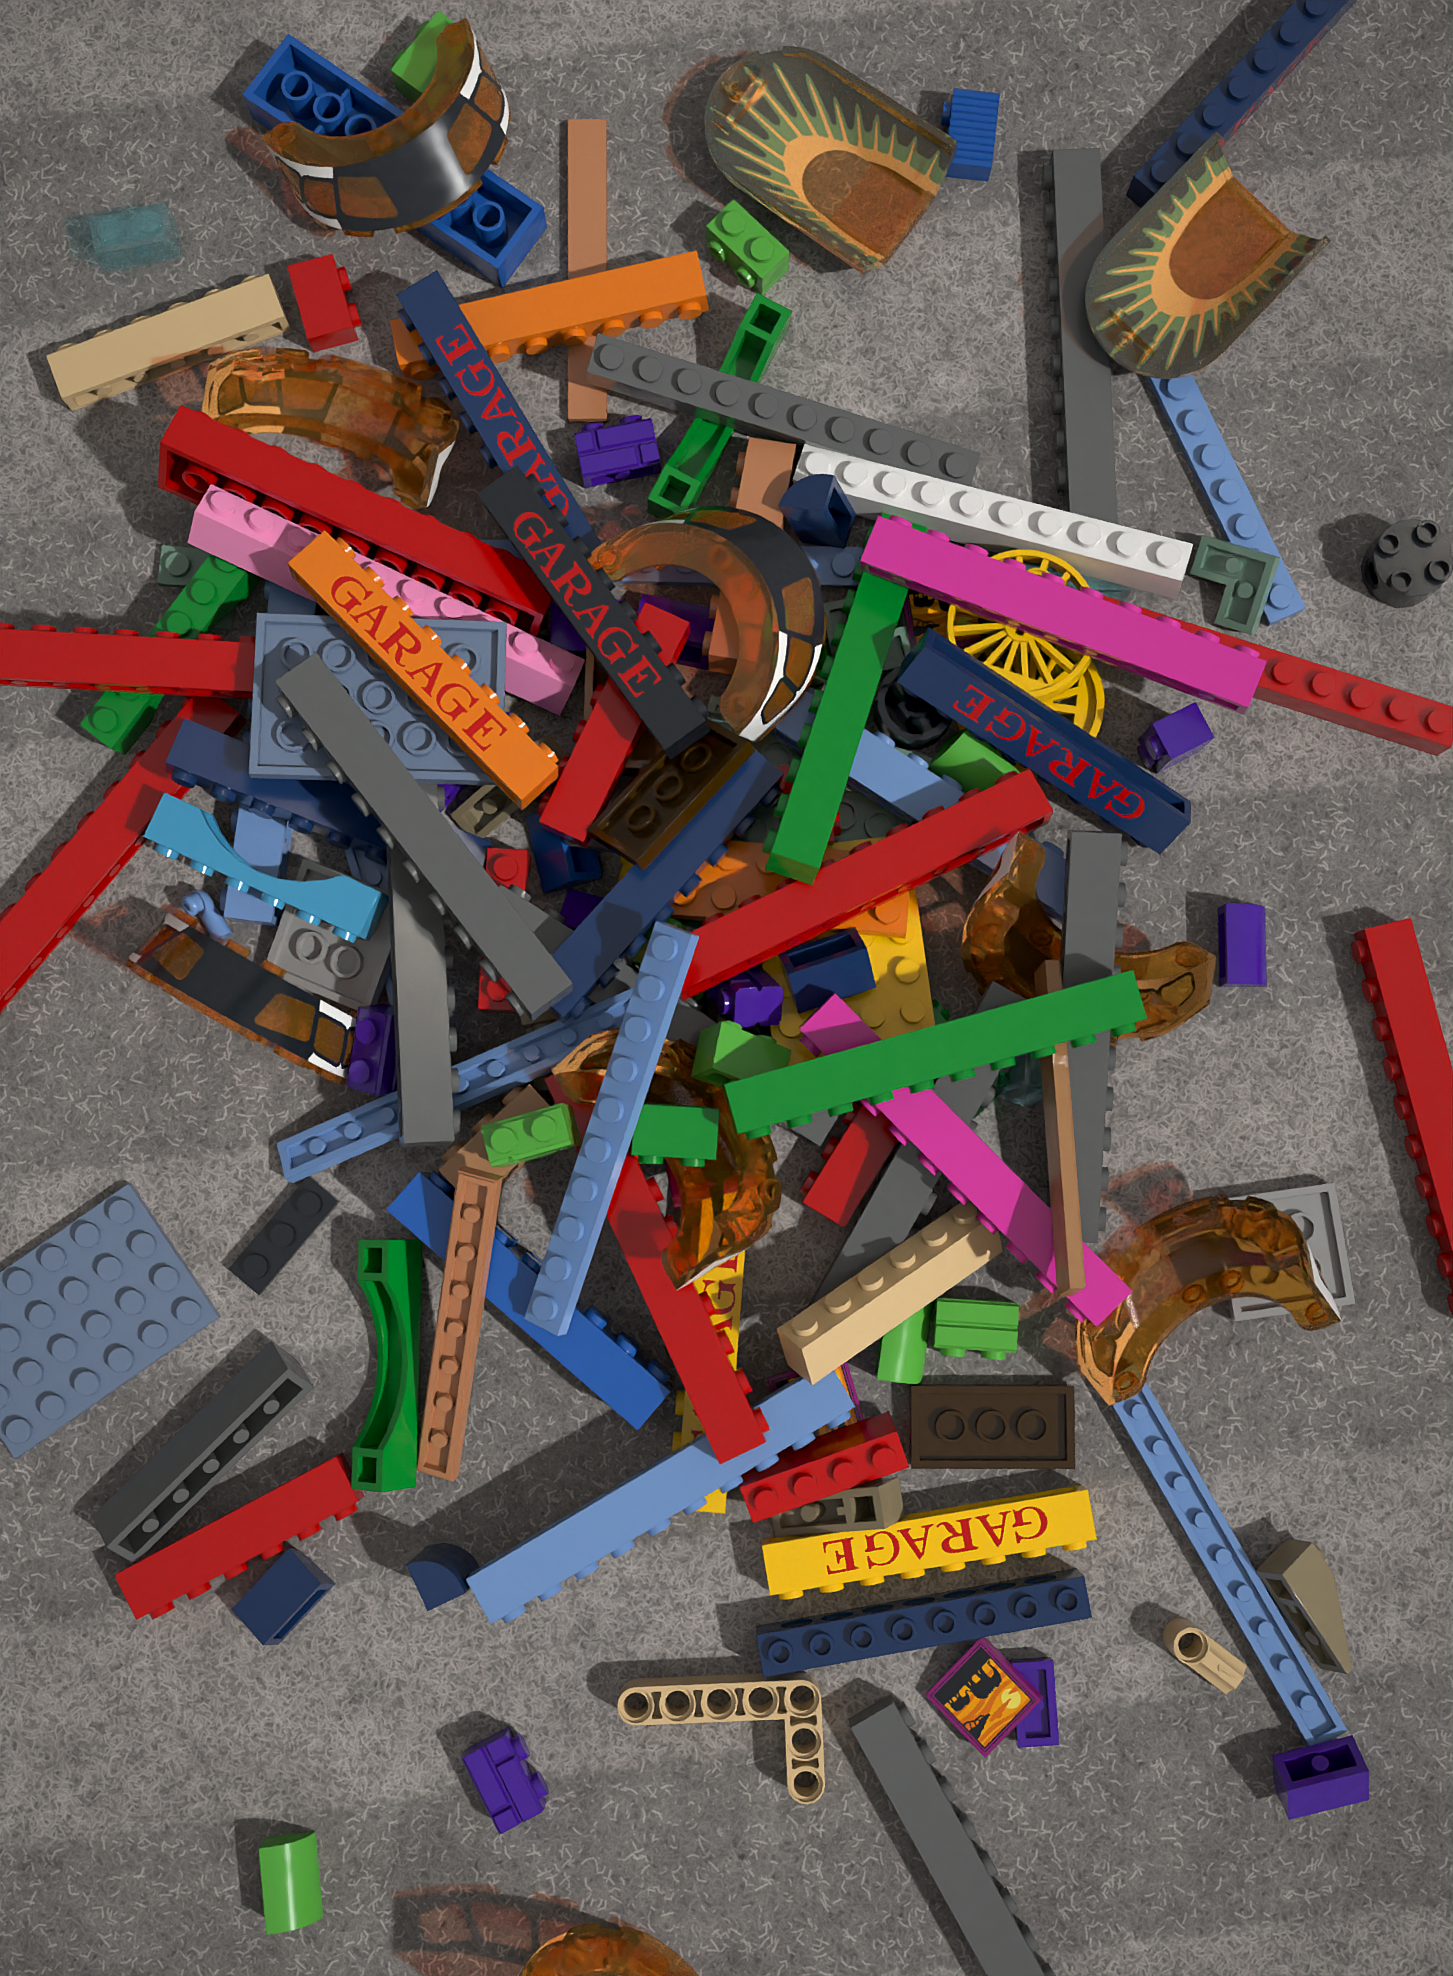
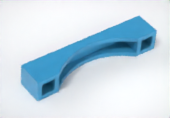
[143,792,389,943]

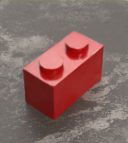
[287,254,362,353]

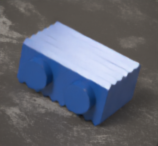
[939,88,1000,182]

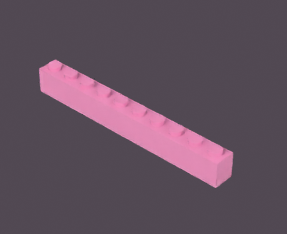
[188,484,585,716]

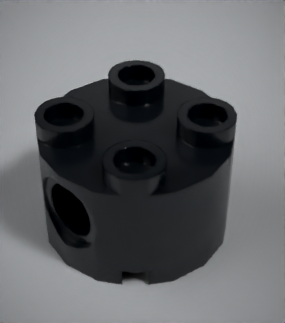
[1361,519,1453,608]
[874,666,952,751]

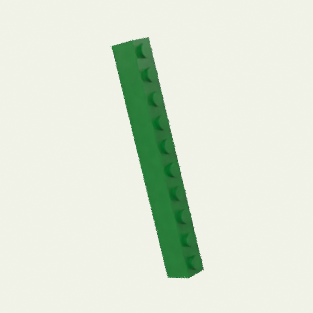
[762,512,927,885]
[721,970,1147,1140]

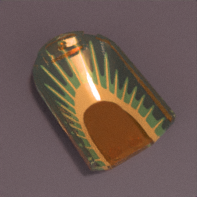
[704,46,957,275]
[1085,131,1331,379]

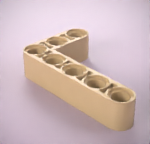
[617,1672,825,1804]

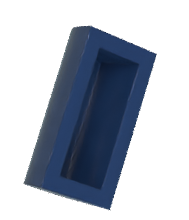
[778,474,856,549]
[778,927,876,1014]
[406,1543,480,1611]
[232,1548,336,1646]

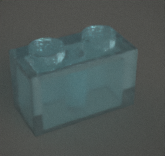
[88,202,184,273]

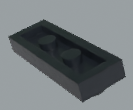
[228,1176,341,1295]

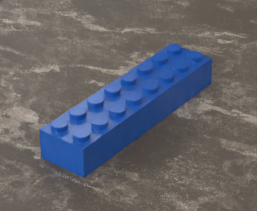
[242,34,547,289]
[386,1171,673,1430]

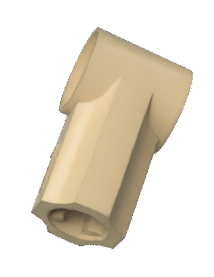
[1163,1618,1247,1695]

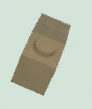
[450,734,568,838]
[772,1477,905,1537]
[1256,1539,1352,1674]

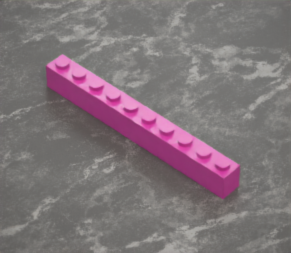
[860,515,1267,715]
[799,992,1133,1327]

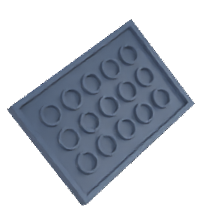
[249,613,507,785]
[0,1184,221,1459]

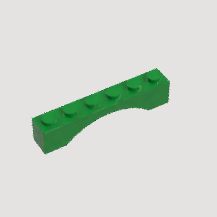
[648,293,792,530]
[80,554,262,755]
[351,1238,422,1493]

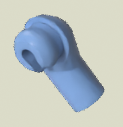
[182,889,232,942]

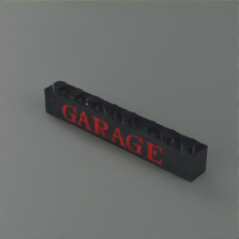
[477,465,710,760]

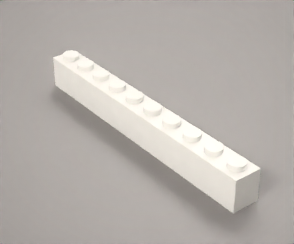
[793,444,1193,599]

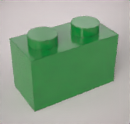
[628,1102,719,1167]

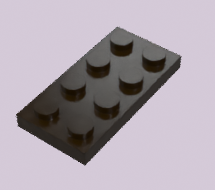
[587,718,755,871]
[910,1384,1075,1469]

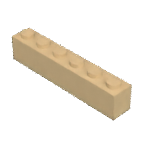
[46,274,291,411]
[777,1200,1003,1385]

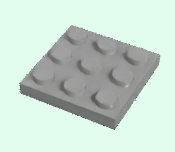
[264,858,391,1011]
[1211,1182,1355,1321]

